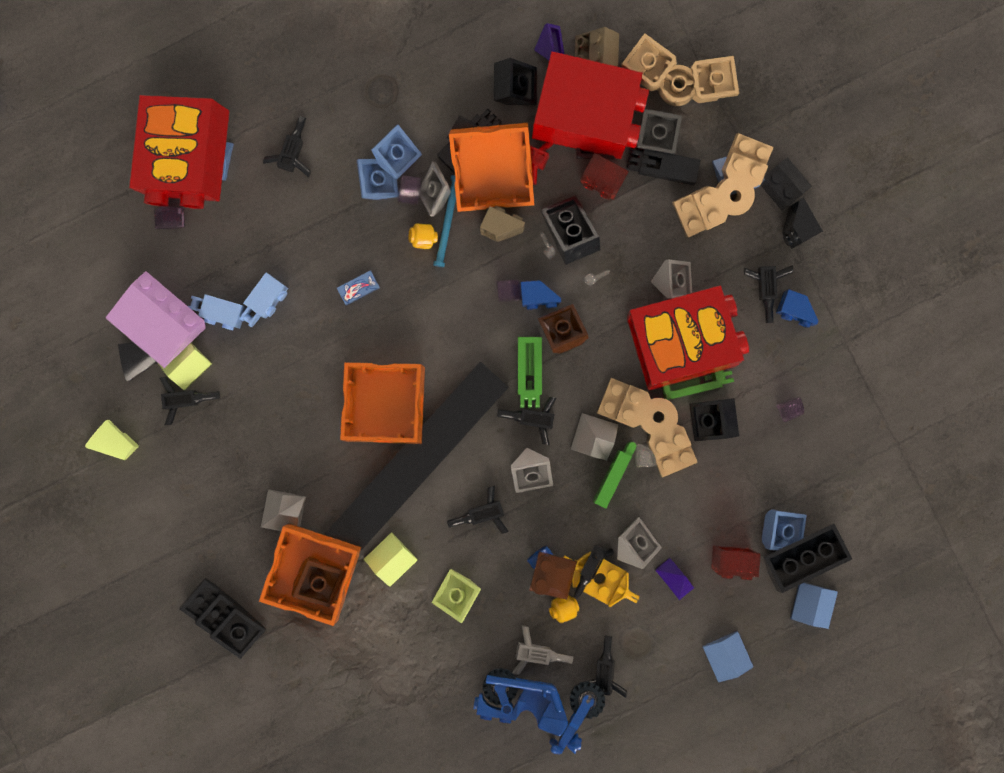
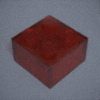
[581,153,629,200]
[711,546,760,580]

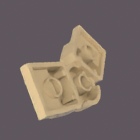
[621,34,739,106]
[672,133,774,237]
[597,378,698,477]

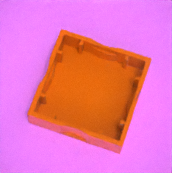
[449,123,534,212]
[340,363,425,444]
[259,523,362,626]

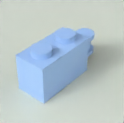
[240,273,288,327]
[188,294,247,331]

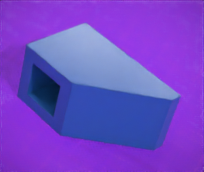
[520,280,561,310]
[776,289,818,328]

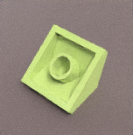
[158,343,212,390]
[364,532,418,586]
[431,569,481,623]

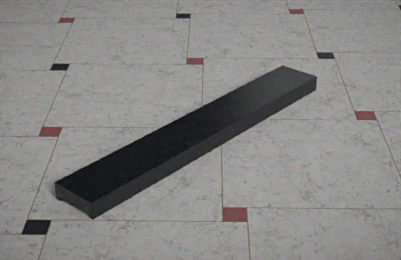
[324,362,509,552]

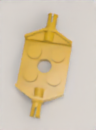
[563,552,640,607]

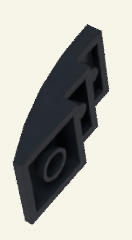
[179,578,266,659]

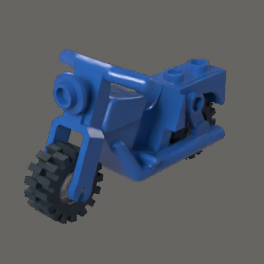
[473,668,605,755]

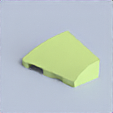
[85,420,139,460]

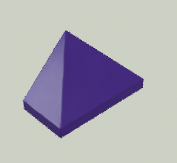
[534,23,564,60]
[655,558,694,600]

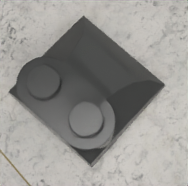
[637,109,682,154]

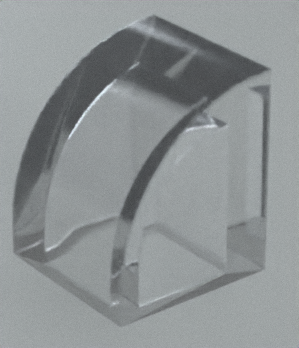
[634,444,656,467]

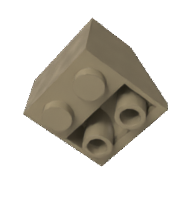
[575,27,619,67]
[480,206,525,242]

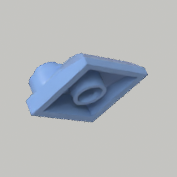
[762,510,807,550]

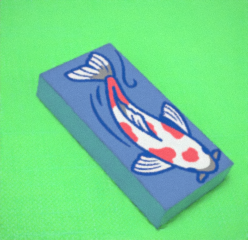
[337,270,380,306]

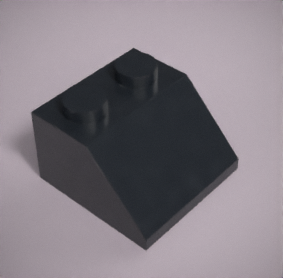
[494,58,537,105]
[760,157,812,211]
[782,197,823,249]
[689,398,739,441]

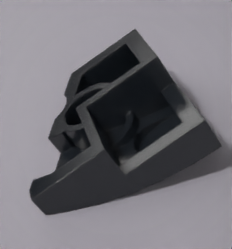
[118,342,157,381]

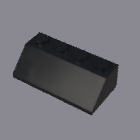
[763,523,852,593]

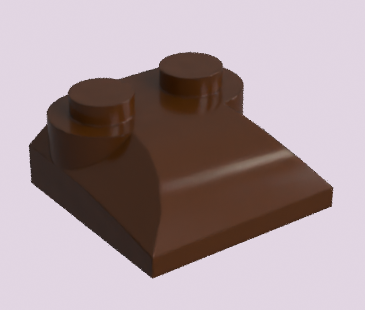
[538,304,589,353]
[529,551,577,600]
[292,558,344,607]

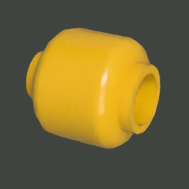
[408,223,438,249]
[549,595,579,623]

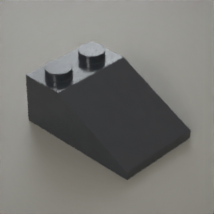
[541,195,601,265]

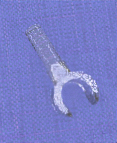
[540,232,556,260]
[583,269,611,286]

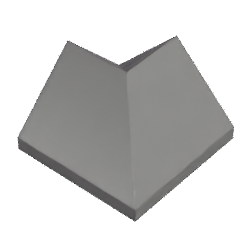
[418,161,451,217]
[651,259,692,301]
[571,413,618,461]
[510,448,553,493]
[261,489,306,531]
[617,517,662,569]

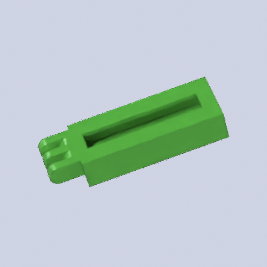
[518,337,542,408]
[662,370,734,400]
[593,442,636,509]

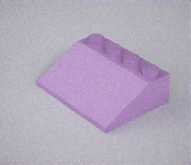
[106,271,206,368]

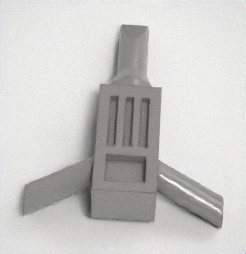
[512,625,573,675]

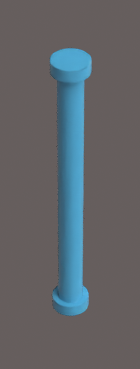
[433,175,456,267]

